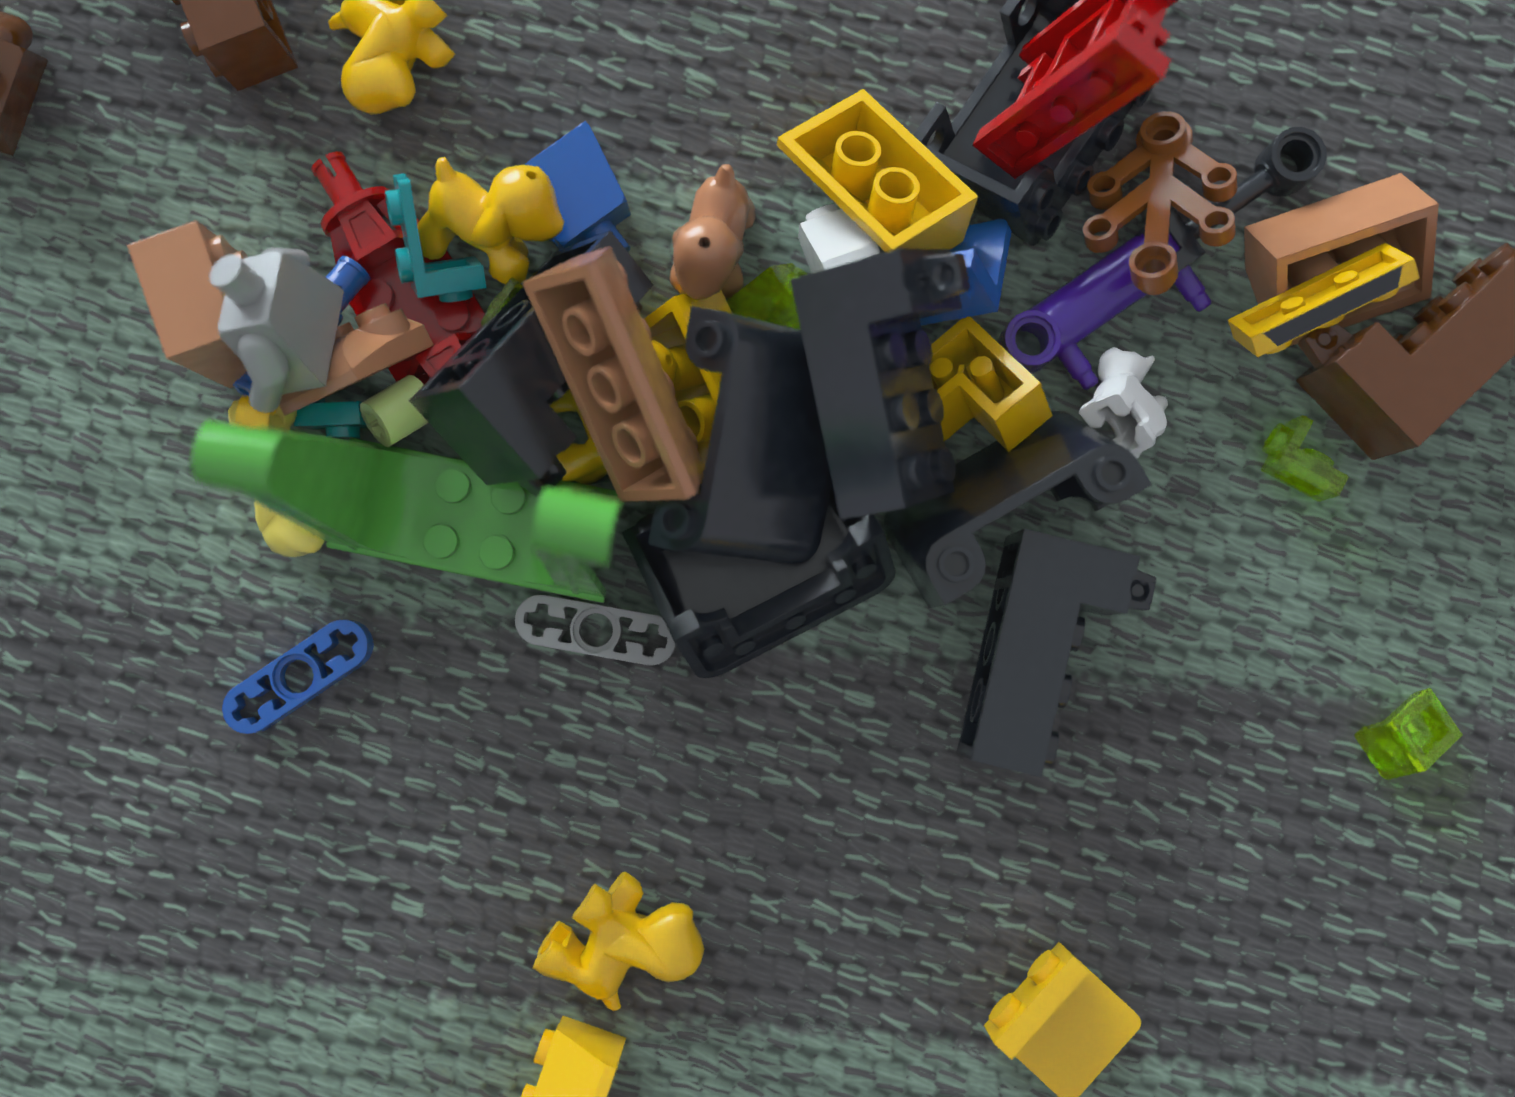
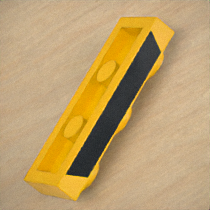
[1228,243,1420,358]

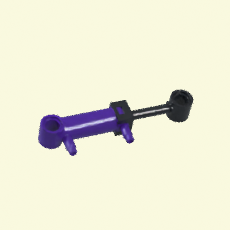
[997,127,1327,390]

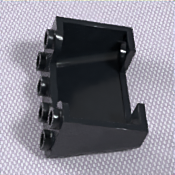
[913,0,1154,246]

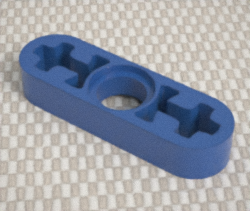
[222,620,374,734]

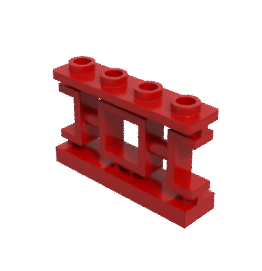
[972,0,1178,179]

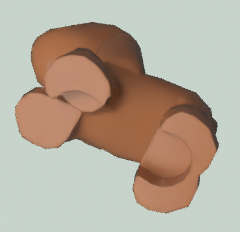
[670,164,755,300]

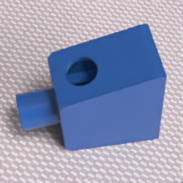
[524,120,631,252]

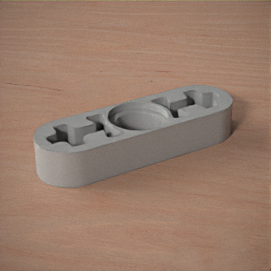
[515,595,677,665]

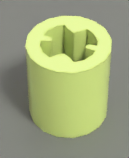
[360,375,429,447]

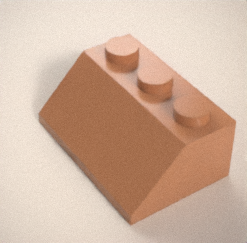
[1244,173,1439,347]

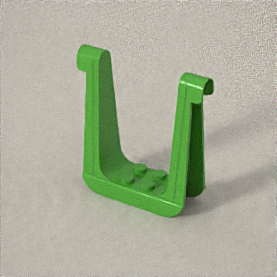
[191,420,625,603]

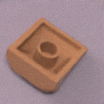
[279,303,434,416]

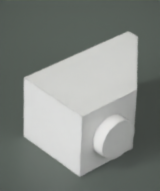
[798,204,880,273]

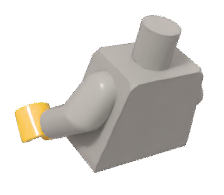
[210,248,344,429]

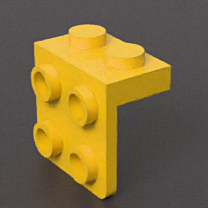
[984,942,1141,1097]

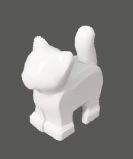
[1079,347,1168,459]

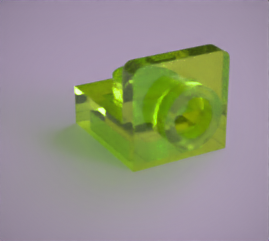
[1261,415,1349,502]
[1354,688,1463,780]

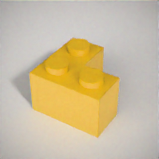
[929,317,1053,452]

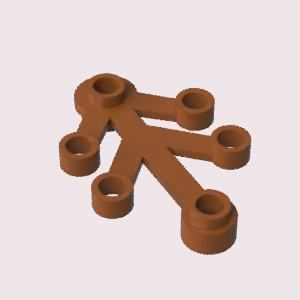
[1082,111,1238,295]

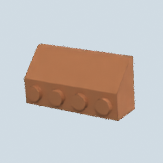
[522,246,705,502]

